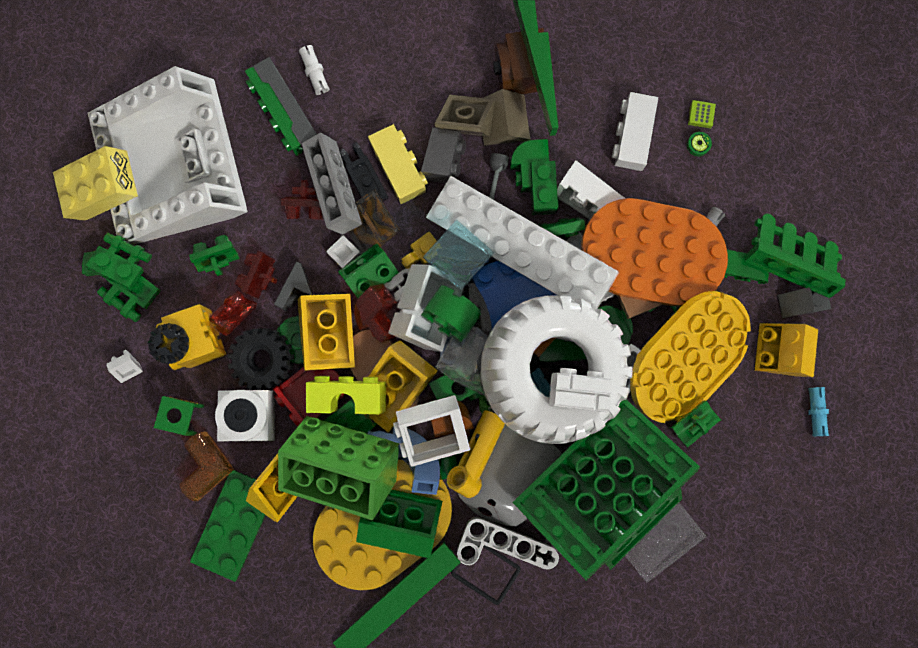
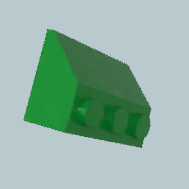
[356,490,443,559]

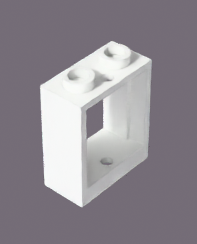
[393,395,470,467]

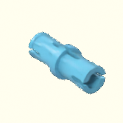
[808,387,829,436]

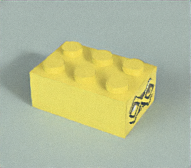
[53,146,138,220]

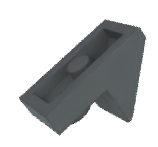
[274,261,313,312]
[777,288,831,318]

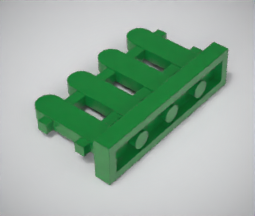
[745,214,846,298]

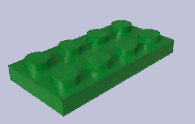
[190,469,266,582]

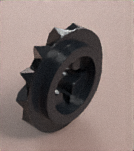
[147,323,189,364]

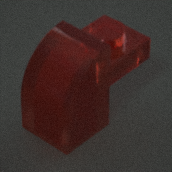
[354,284,397,343]

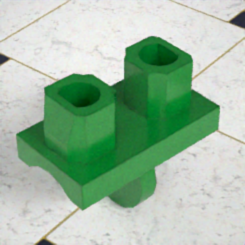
[189,235,240,276]
[671,400,721,448]

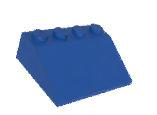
[470,261,558,331]

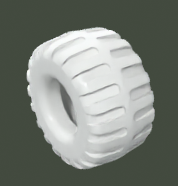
[480,295,633,444]

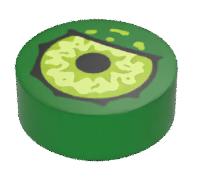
[687,132,712,157]

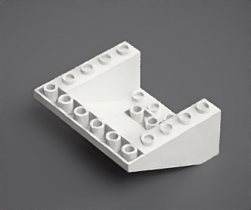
[88,66,248,245]

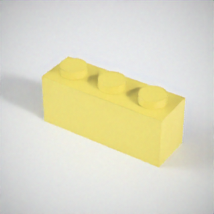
[368,124,428,204]

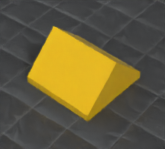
[246,454,298,522]

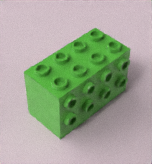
[278,416,399,520]

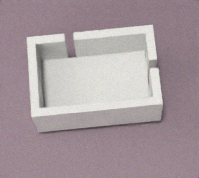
[388,264,465,352]

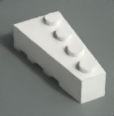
[557,161,626,219]

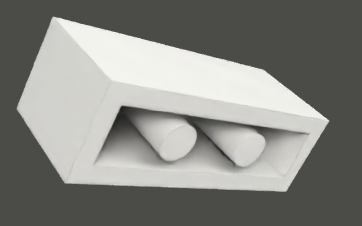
[612,92,658,171]

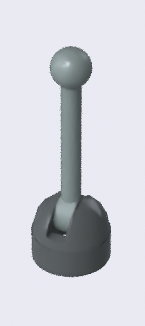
[489,153,509,200]

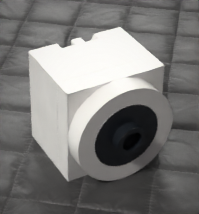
[215,390,275,441]

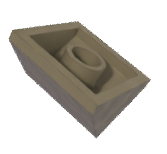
[483,89,530,146]
[435,95,495,137]

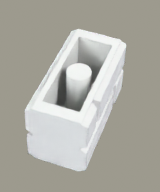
[549,368,612,412]

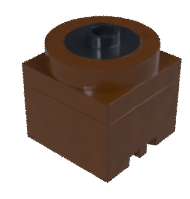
[493,28,544,94]

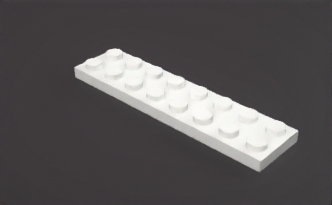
[426,176,619,309]

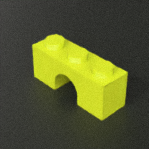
[306,376,386,414]

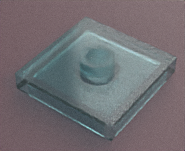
[423,220,494,291]

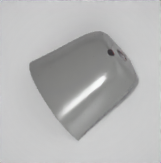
[458,419,562,527]

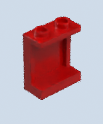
[273,367,347,426]

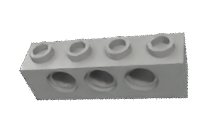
[301,133,362,235]

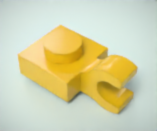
[401,232,444,269]

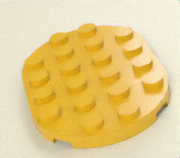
[630,291,751,423]
[313,460,452,590]

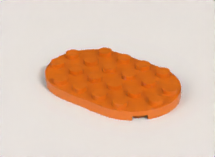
[581,198,728,306]

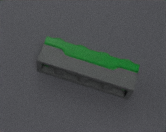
[245,57,317,156]

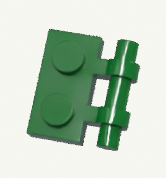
[538,217,585,237]
[85,233,152,291]
[97,275,161,322]

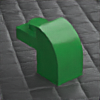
[510,139,549,193]

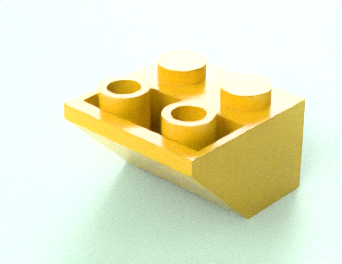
[755,323,818,377]

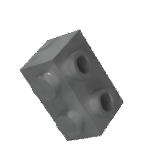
[421,128,466,183]

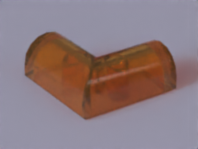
[179,431,234,501]

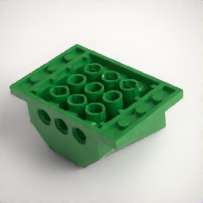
[512,399,700,581]

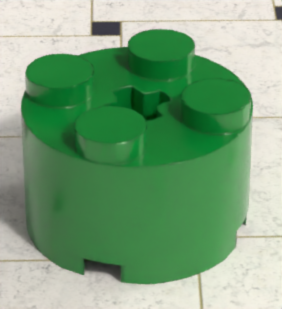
[421,285,481,342]

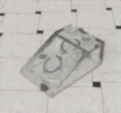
[626,502,707,583]

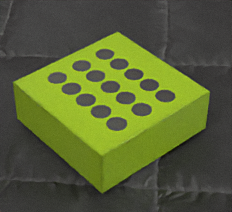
[688,100,716,128]

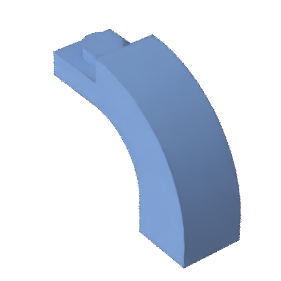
[368,426,440,495]

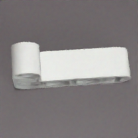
[457,517,559,569]

